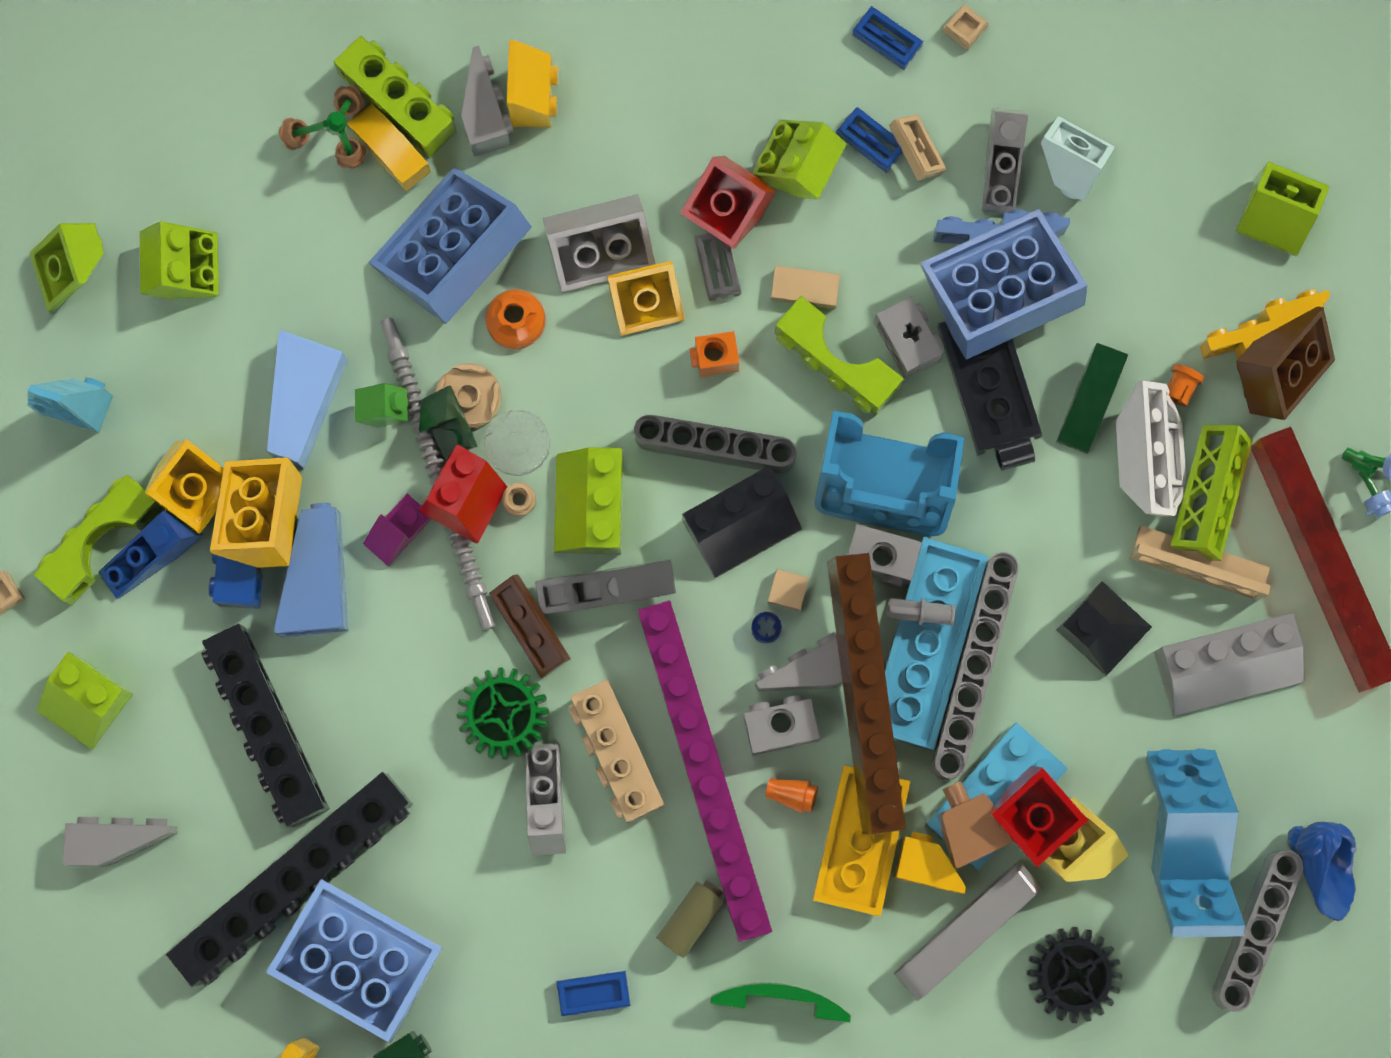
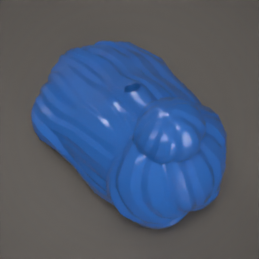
[1287,821,1357,922]

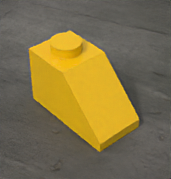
[893,832,966,894]

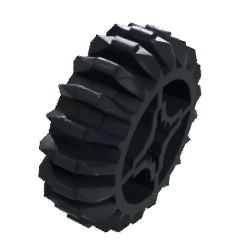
[1026,927,1122,1023]

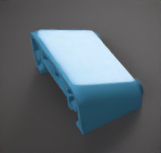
[814,410,965,536]

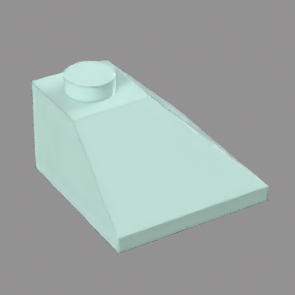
[1041,116,1115,201]

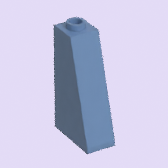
[274,503,348,637]

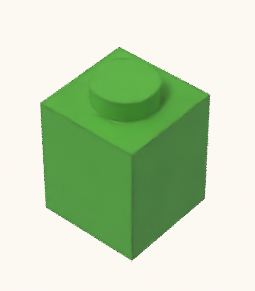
[355,383,408,427]

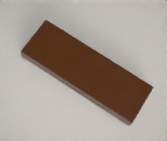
[489,574,571,678]

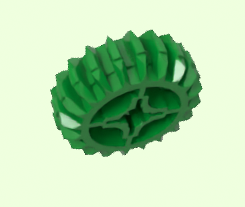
[457,667,549,760]

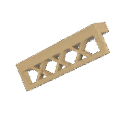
[1129,525,1271,601]

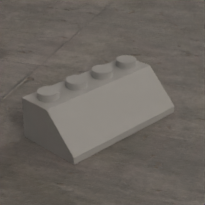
[1154,613,1304,717]

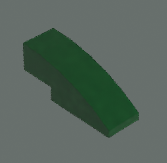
[1056,343,1128,454]

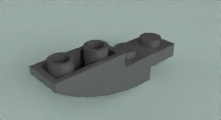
[535,560,676,614]

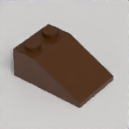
[1236,306,1335,420]

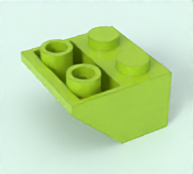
[752,119,846,200]
[1235,161,1330,256]
[139,221,219,300]

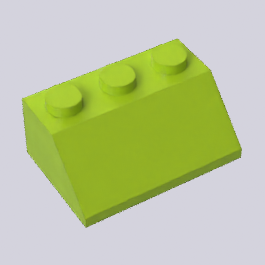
[554,447,623,554]

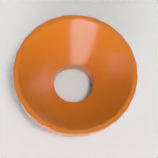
[486,289,546,349]

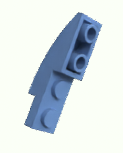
[933,209,1070,244]

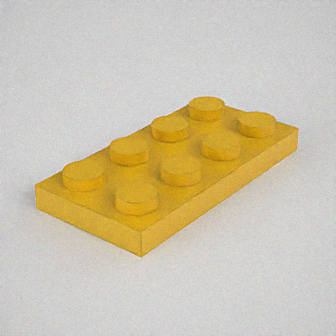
[812,765,911,917]

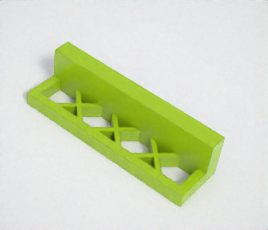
[1170,425,1253,561]

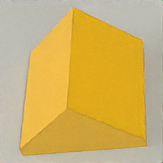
[607,261,684,336]

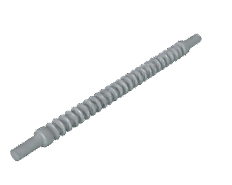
[381,317,495,631]

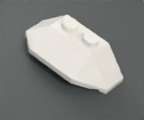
[1116,380,1187,517]

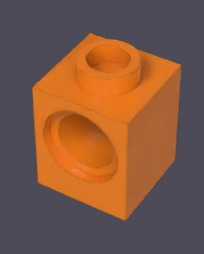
[689,331,739,377]

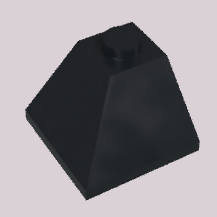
[1056,581,1152,676]

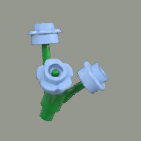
[1342,447,1391,518]

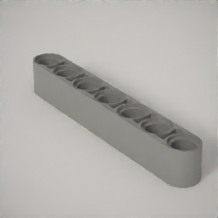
[932,552,1019,781]

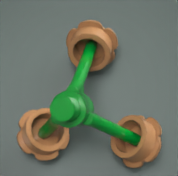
[279,85,367,168]

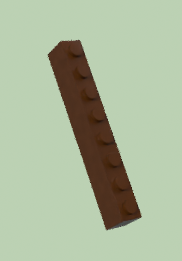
[827,553,906,834]

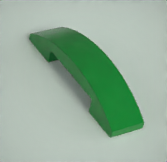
[710,982,851,1023]

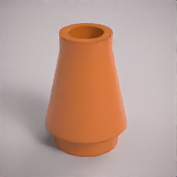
[765,778,818,814]

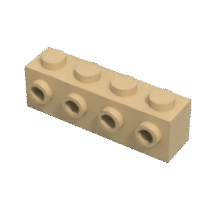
[568,679,665,823]

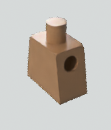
[937,781,1014,869]

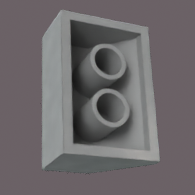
[543,194,656,292]

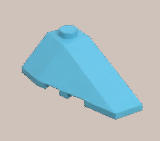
[27,377,113,432]

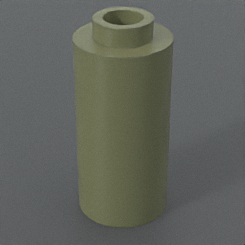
[656,880,725,958]

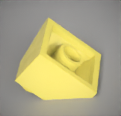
[1044,797,1129,882]

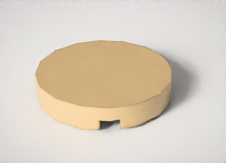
[435,363,502,429]

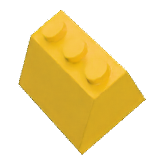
[210,457,303,568]

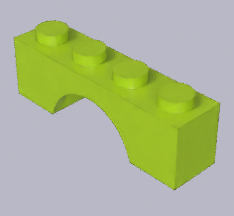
[774,296,904,416]
[33,474,163,606]

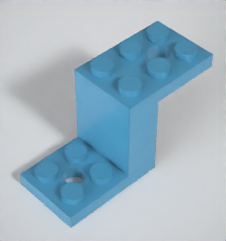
[1146,749,1245,937]

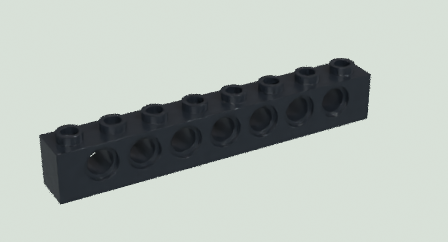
[166,771,413,987]

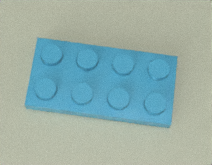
[925,722,1068,871]

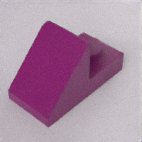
[363,493,432,566]

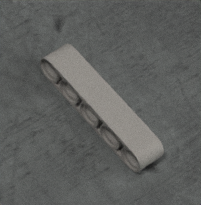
[1212,850,1303,1012]
[894,861,1043,1001]

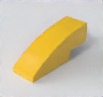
[347,104,431,192]

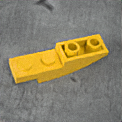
[1199,289,1330,359]

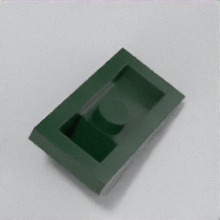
[419,385,477,461]

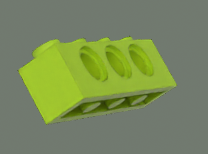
[333,35,456,158]

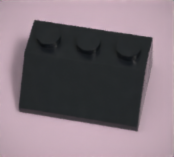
[682,465,802,578]

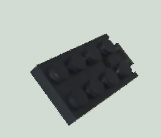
[937,322,1042,471]

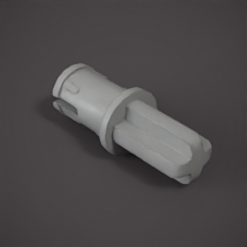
[886,598,956,626]

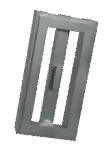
[695,233,741,301]

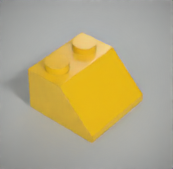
[507,40,559,128]

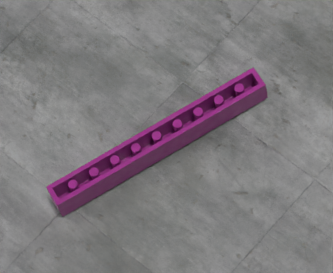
[638,600,773,942]

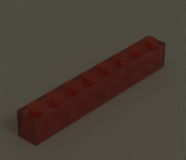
[1251,426,1391,693]

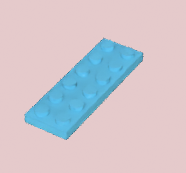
[885,537,988,751]

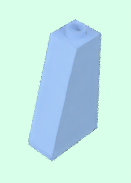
[267,330,348,469]

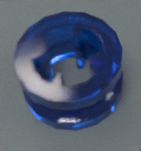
[751,612,782,644]

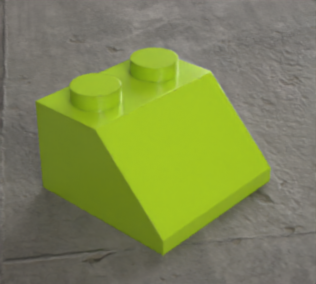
[37,652,133,750]

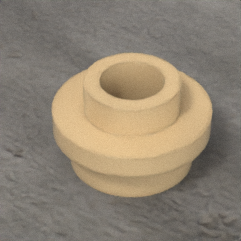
[502,483,536,516]

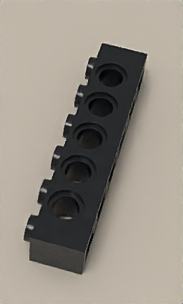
[201,623,330,828]

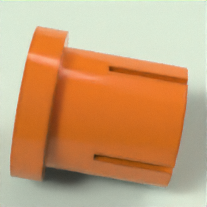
[1167,364,1205,407]

